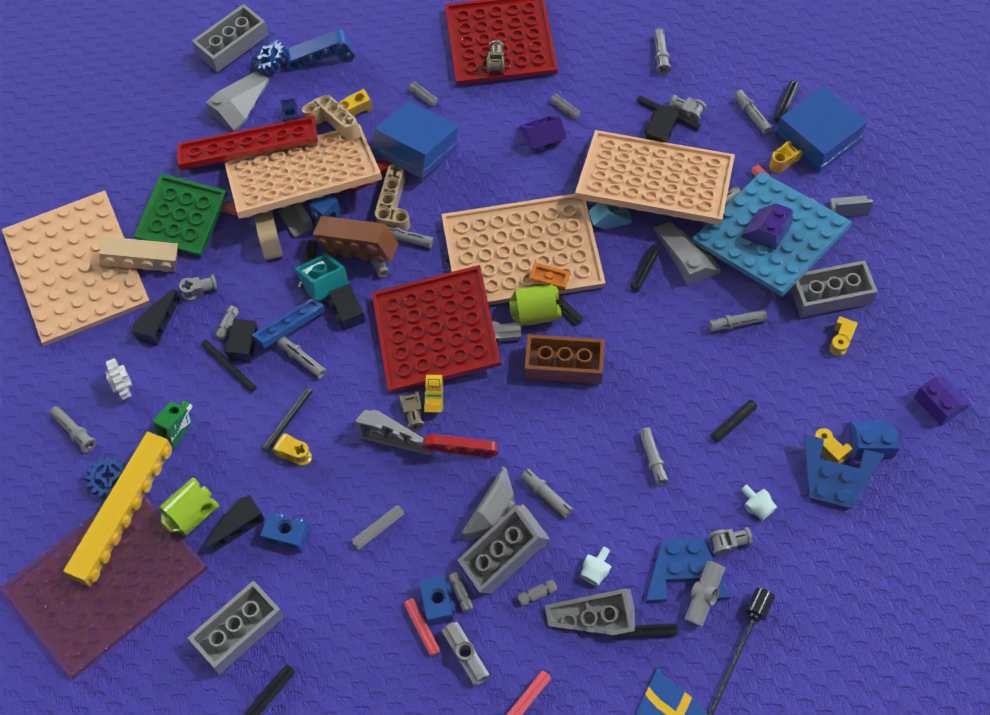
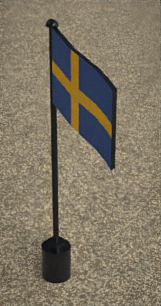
[636,588,775,715]

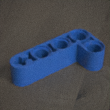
[285,29,355,71]

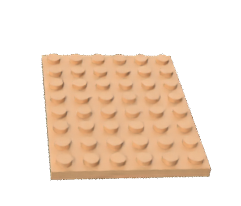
[224,124,382,219]
[575,130,735,225]
[2,190,151,346]
[441,194,606,305]

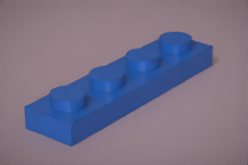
[252,298,325,348]

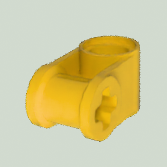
[769,141,803,173]
[272,433,312,466]

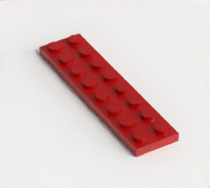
[178,116,318,170]

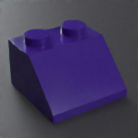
[519,115,566,151]
[741,203,793,250]
[914,376,971,426]

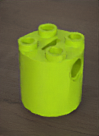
[509,284,562,327]
[158,477,220,537]

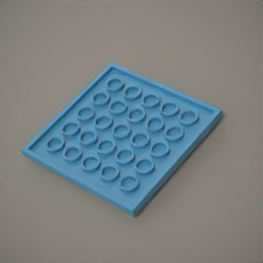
[692,172,852,297]

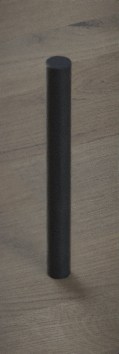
[637,95,701,130]
[201,340,257,392]
[262,387,313,452]

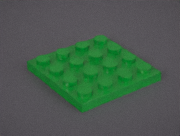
[134,174,228,257]

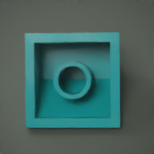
[295,254,348,301]

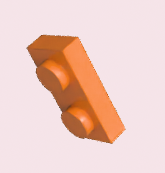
[529,263,570,291]

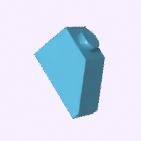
[589,203,633,230]

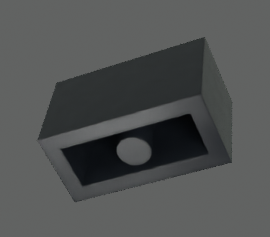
[644,105,679,143]
[328,284,365,330]
[224,319,259,363]

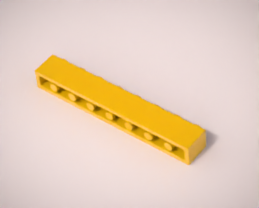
[63,431,172,587]

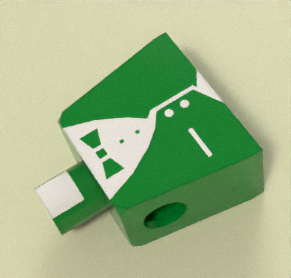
[152,400,193,450]

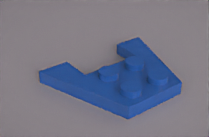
[804,434,885,509]
[646,538,730,603]

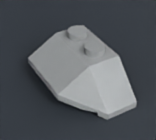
[462,467,515,541]

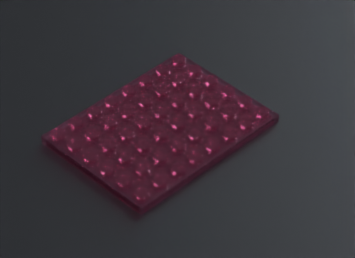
[0,495,208,679]

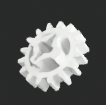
[105,358,133,400]

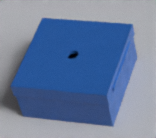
[775,86,867,173]
[371,102,459,179]

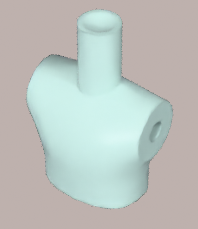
[741,485,777,521]
[580,547,612,586]

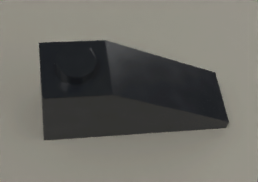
[132,289,180,346]
[207,495,265,553]

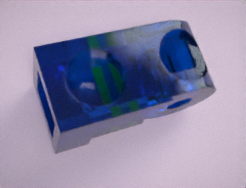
[281,98,299,122]

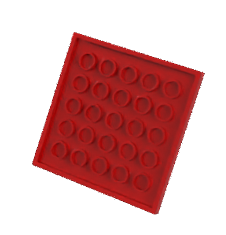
[445,0,558,86]
[372,265,502,394]

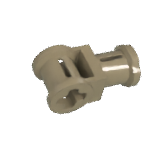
[487,40,505,73]
[399,391,425,431]

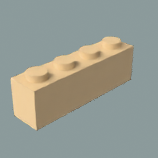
[99,236,178,272]

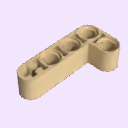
[302,95,361,141]
[375,163,410,231]
[254,210,283,261]

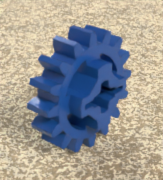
[252,40,288,74]
[85,456,125,499]

